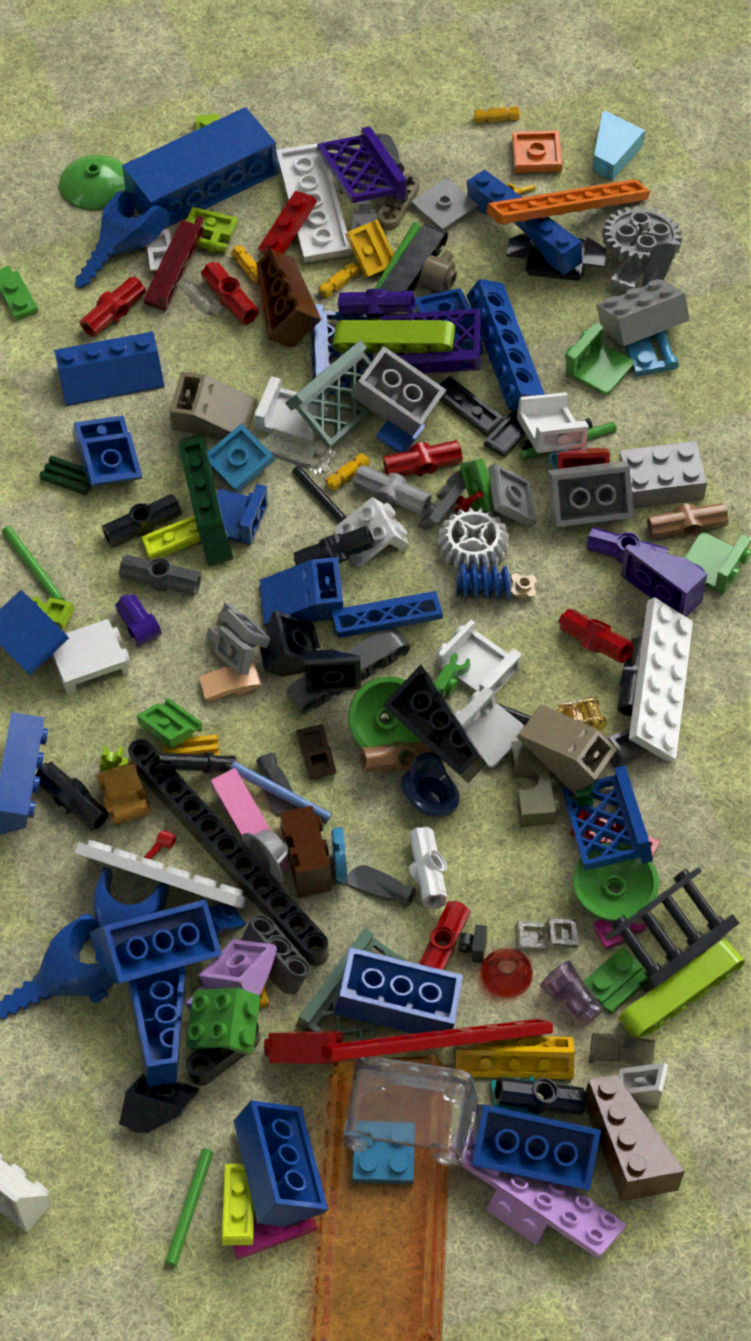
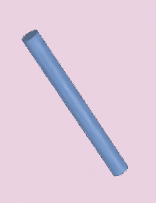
[229,761,332,823]

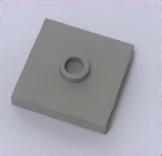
[411,178,479,231]
[488,463,536,527]

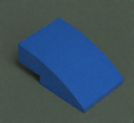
[415,288,483,355]
[72,415,142,487]
[0,590,69,675]

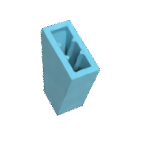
[593,111,645,181]

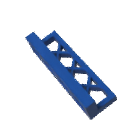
[331,591,443,638]

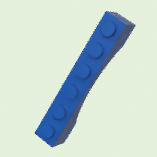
[467,169,582,275]

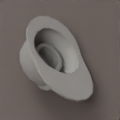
[241,830,289,885]

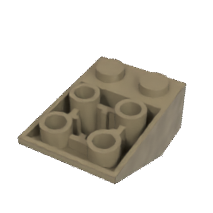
[169,371,257,438]
[516,704,617,795]

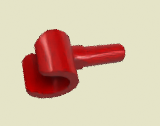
[454,491,483,513]
[144,830,177,859]

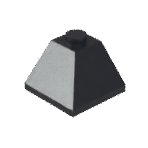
[260,610,320,677]
[304,649,361,693]
[119,1073,200,1133]

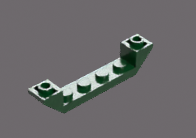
[179,433,234,566]

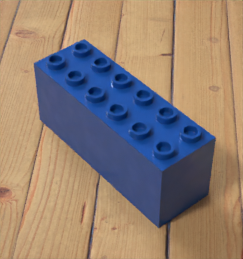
[122,107,278,228]

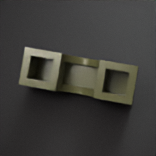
[511,741,560,827]

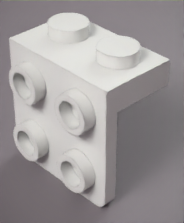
[335,497,410,567]
[455,686,524,768]

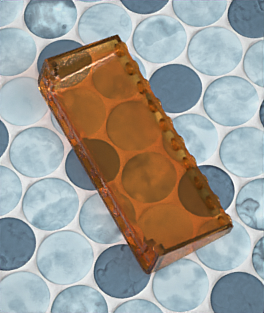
[311,1055,453,1341]

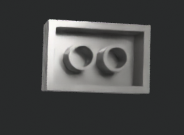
[596,279,690,346]
[350,346,446,437]
[619,441,707,508]
[547,461,634,527]

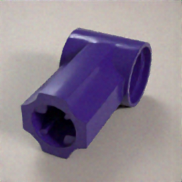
[115,594,162,647]

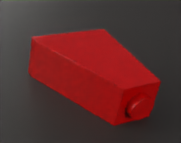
[264,1031,343,1064]

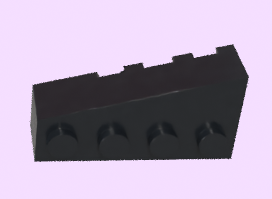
[383,664,487,783]

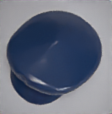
[400,752,460,818]

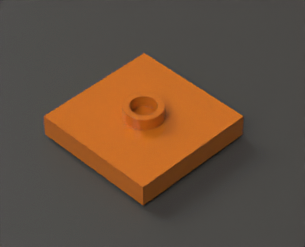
[512,130,562,173]

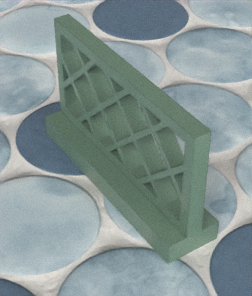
[285,340,372,448]
[296,928,406,1062]

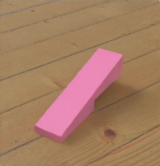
[211,768,291,872]

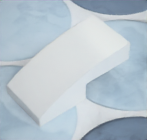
[147,229,171,272]

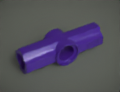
[338,288,415,318]
[586,527,669,564]

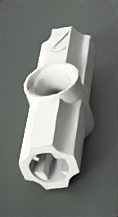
[409,826,447,909]

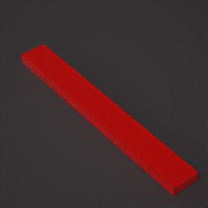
[321,1018,553,1061]

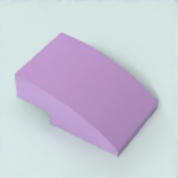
[186,939,277,1012]

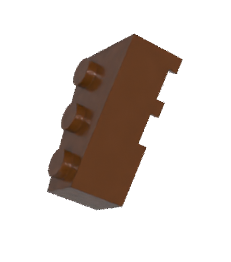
[279,806,335,898]

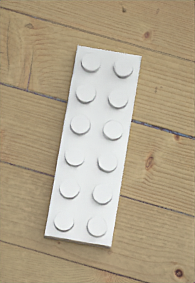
[276,142,352,263]
[629,597,693,761]
[75,839,249,909]

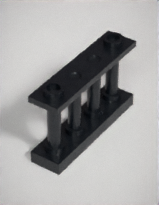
[604,867,740,993]

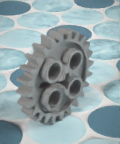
[602,206,683,267]

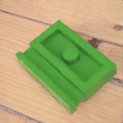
[137,698,203,748]
[581,947,646,1015]

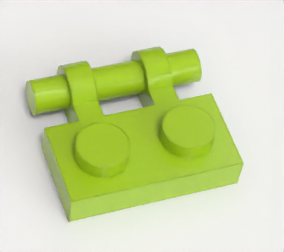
[186,207,238,254]

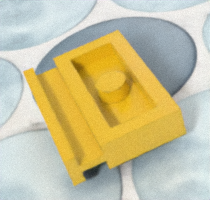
[345,219,394,279]

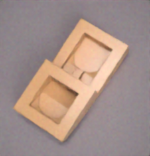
[199,662,262,703]

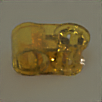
[555,697,607,730]

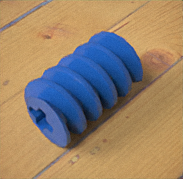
[457,564,511,600]

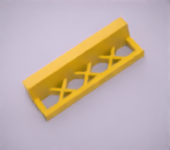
[455,1036,575,1079]

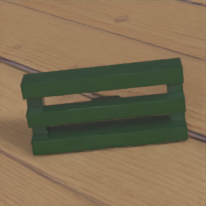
[39,456,91,495]

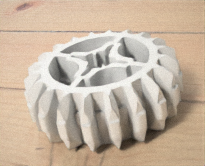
[438,507,509,572]

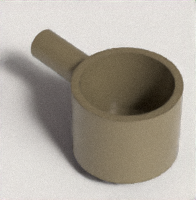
[419,251,457,293]

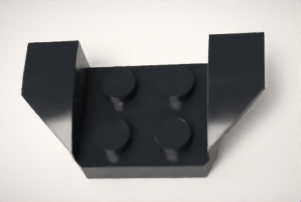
[506,233,606,281]

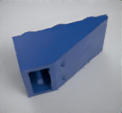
[260,557,343,626]

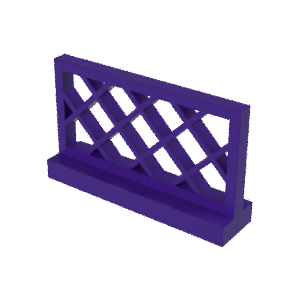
[317,126,407,203]
[381,308,481,374]

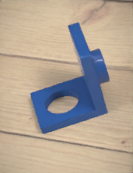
[375,420,426,453]
[208,904,246,935]

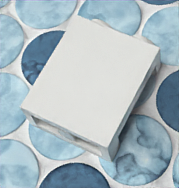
[254,376,332,444]
[517,392,589,453]
[51,619,131,695]
[436,620,522,694]

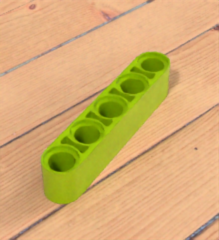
[332,320,455,353]
[618,939,745,1043]

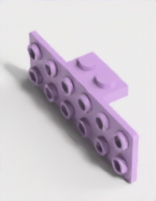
[447,1127,626,1258]

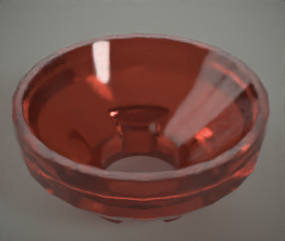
[480,948,533,998]

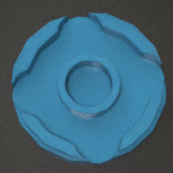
[331,827,348,884]

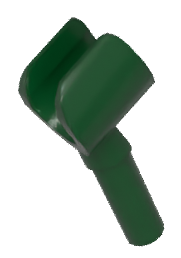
[576,778,597,806]

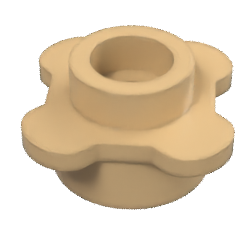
[510,573,537,599]

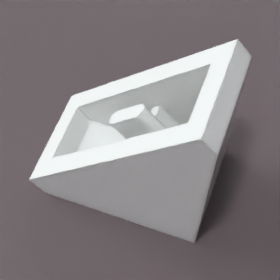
[618,1063,668,1108]

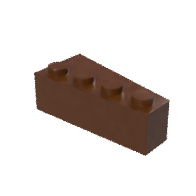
[256,249,322,347]

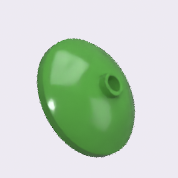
[59,154,125,210]
[348,676,421,758]
[573,842,659,922]

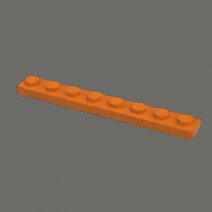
[486,179,650,225]

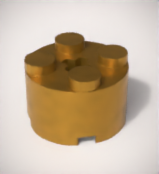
[97,761,152,826]

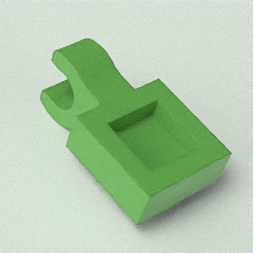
[435,653,471,699]

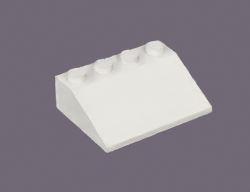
[0,1153,51,1233]

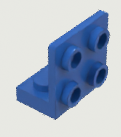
[217,484,268,545]

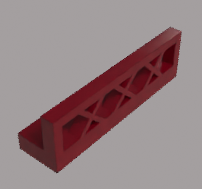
[143,216,204,311]

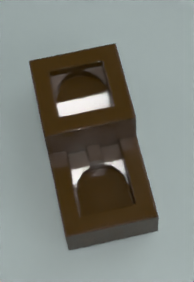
[296,724,337,780]

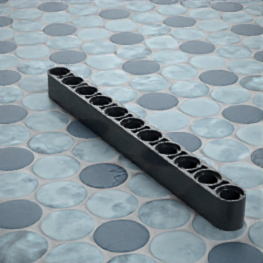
[128,739,329,966]

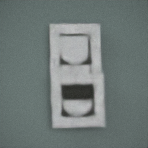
[515,917,578,952]
[589,1033,655,1069]

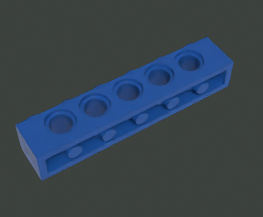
[467,279,545,411]

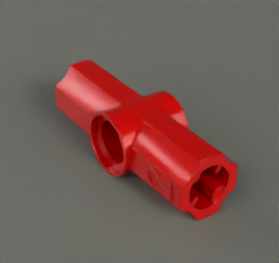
[201,261,259,325]
[79,276,146,337]
[383,440,463,476]
[558,609,634,663]
[419,900,471,970]

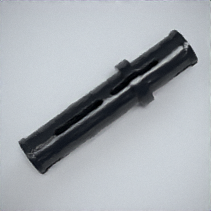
[153,752,237,774]

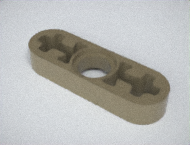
[378,174,419,230]

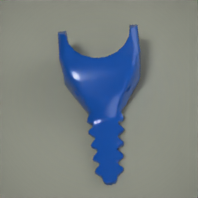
[75,190,170,289]
[90,867,169,1003]
[0,914,115,1020]

